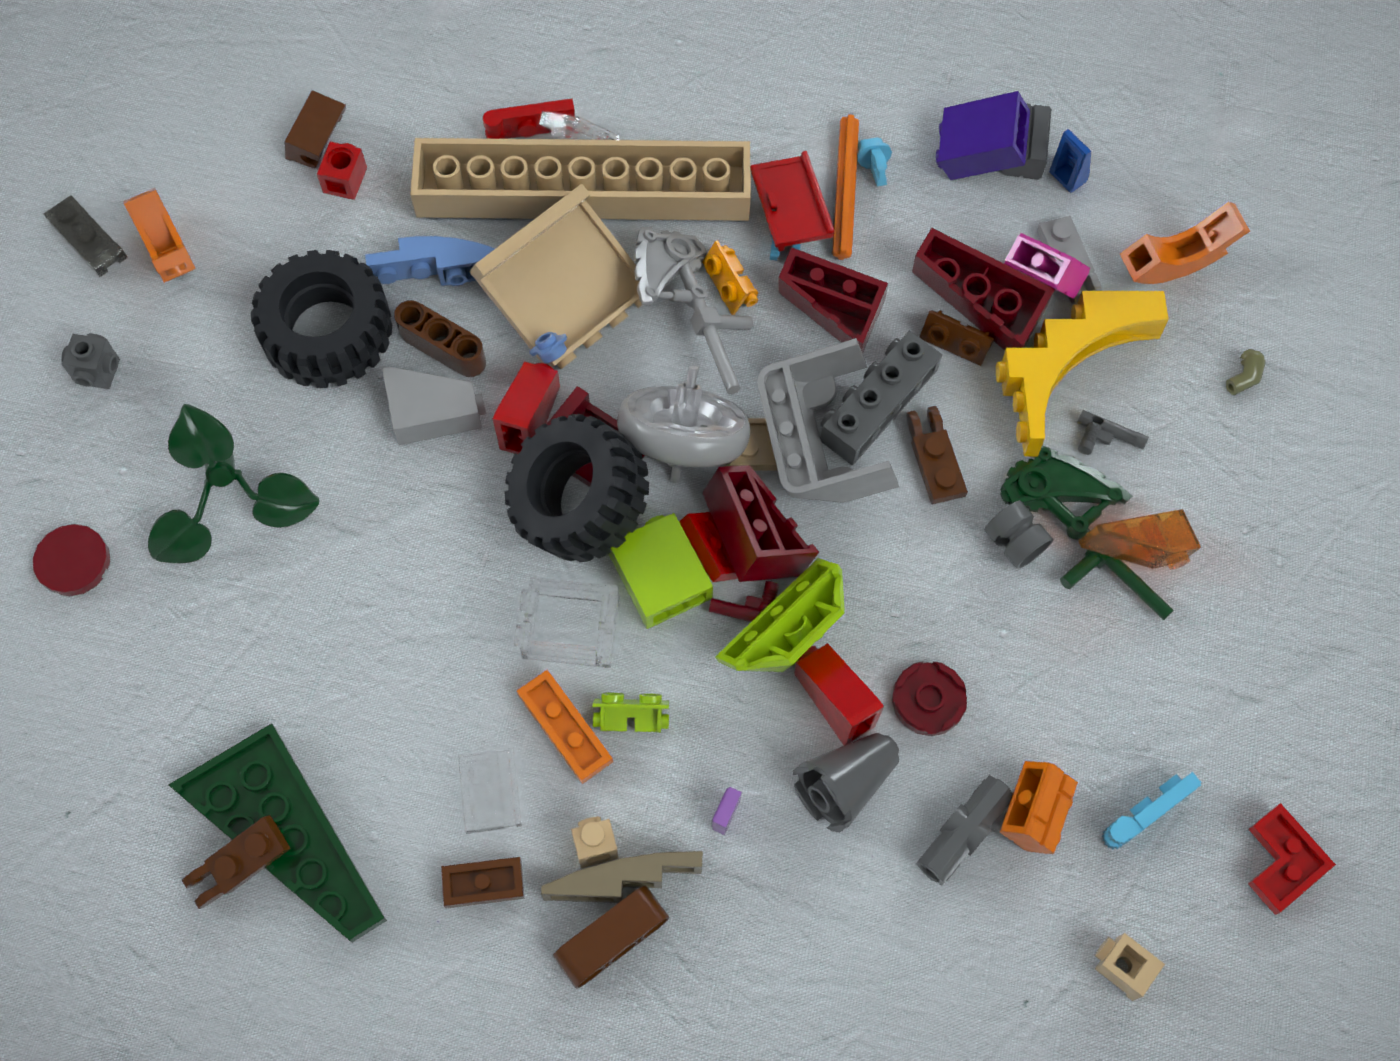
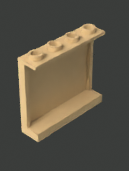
[470,184,642,370]

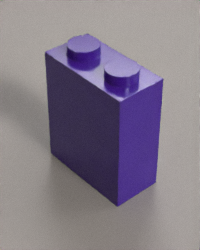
[936,91,1030,180]

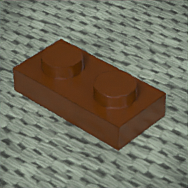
[441,857,525,909]

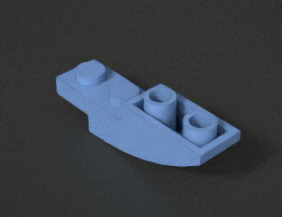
[365,236,495,286]

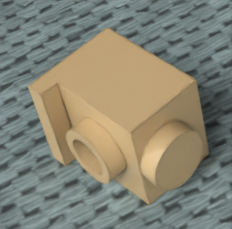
[571,816,619,868]
[1095,933,1165,1001]

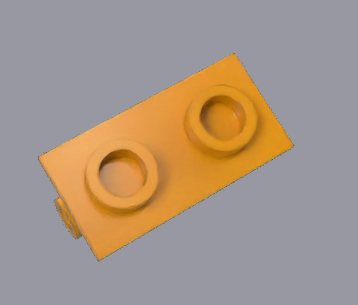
[702,240,758,315]

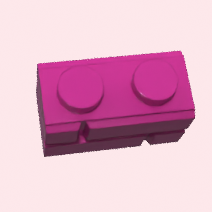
[1004,233,1090,299]

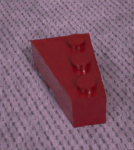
[778,247,888,353]

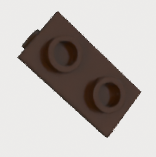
[919,310,995,366]

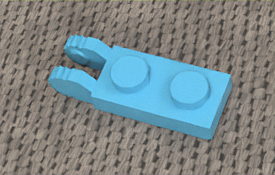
[1102,772,1202,850]

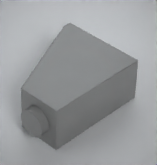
[382,367,486,445]

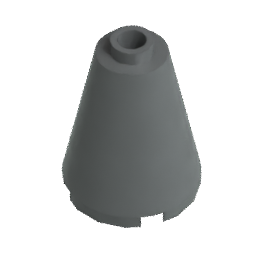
[793,733,899,833]

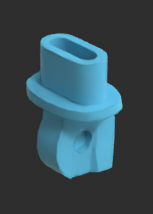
[857,137,892,186]

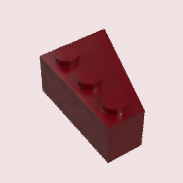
[702,465,819,582]

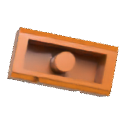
[1000,761,1078,855]

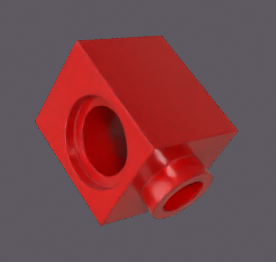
[317,141,367,200]

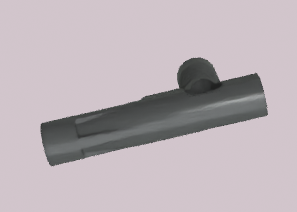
[1077,410,1149,455]

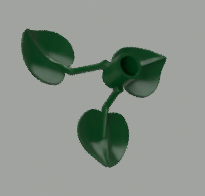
[148,404,320,563]

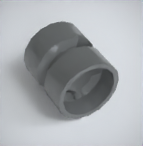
[984,500,1054,569]

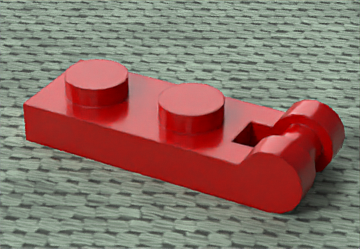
[483,98,576,139]

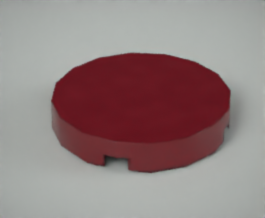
[32,524,111,597]
[892,661,967,736]

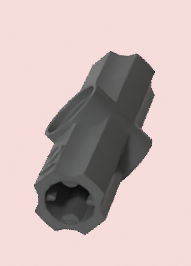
[916,775,1013,886]

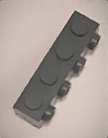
[820,330,943,466]

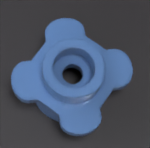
[530,332,567,363]

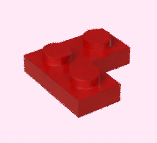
[1248,803,1336,915]

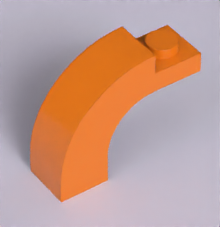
[123,188,196,283]
[1120,201,1250,284]

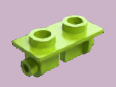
[593,692,670,733]

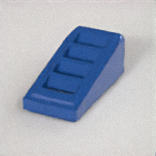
[1049,129,1091,193]

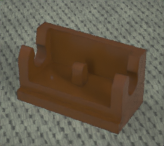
[284,90,346,168]

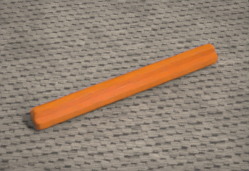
[832,114,859,260]

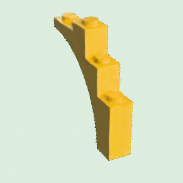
[996,291,1169,457]

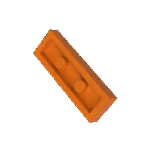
[516,669,613,784]

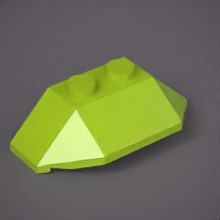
[715,558,845,672]

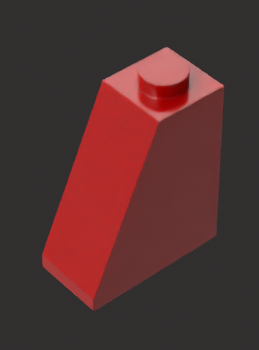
[492,361,560,454]
[794,643,884,745]

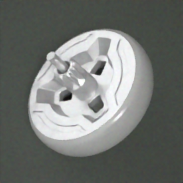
[617,366,750,483]

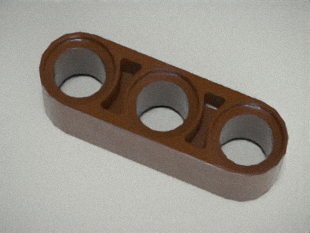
[394,300,486,377]
[553,885,670,989]

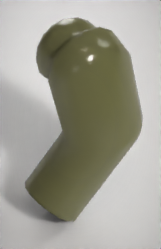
[1226,349,1266,395]

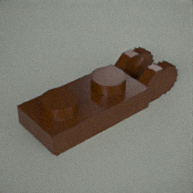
[906,406,968,505]
[182,815,291,909]

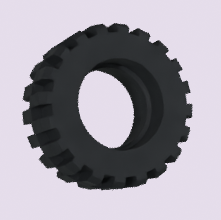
[250,250,393,388]
[504,414,649,562]

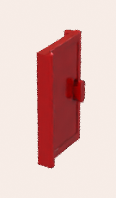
[750,151,835,251]

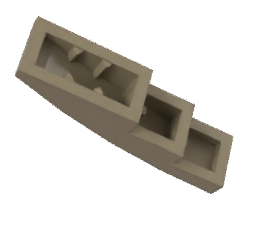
[541,851,703,903]

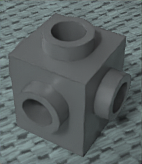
[61,333,120,389]

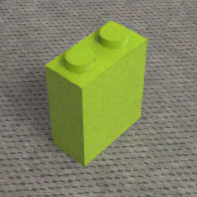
[609,513,713,629]

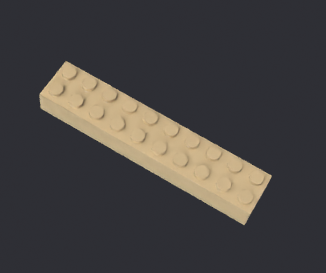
[410,138,751,221]

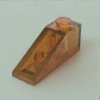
[1078,509,1201,570]

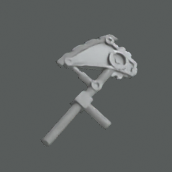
[634,226,753,394]

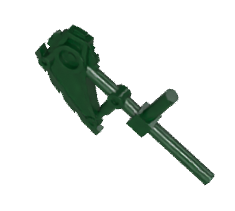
[1000,446,1174,621]

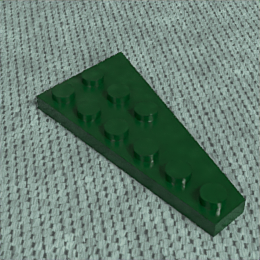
[168,723,387,943]

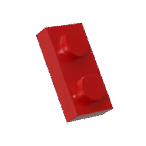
[679,512,737,582]

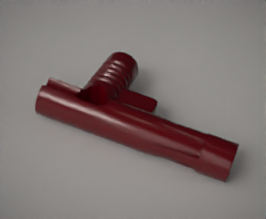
[709,581,779,622]

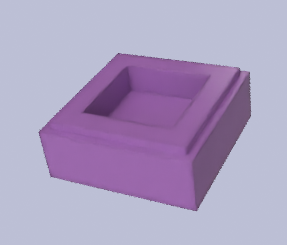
[711,787,742,835]

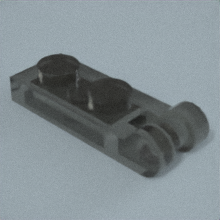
[43,195,128,277]

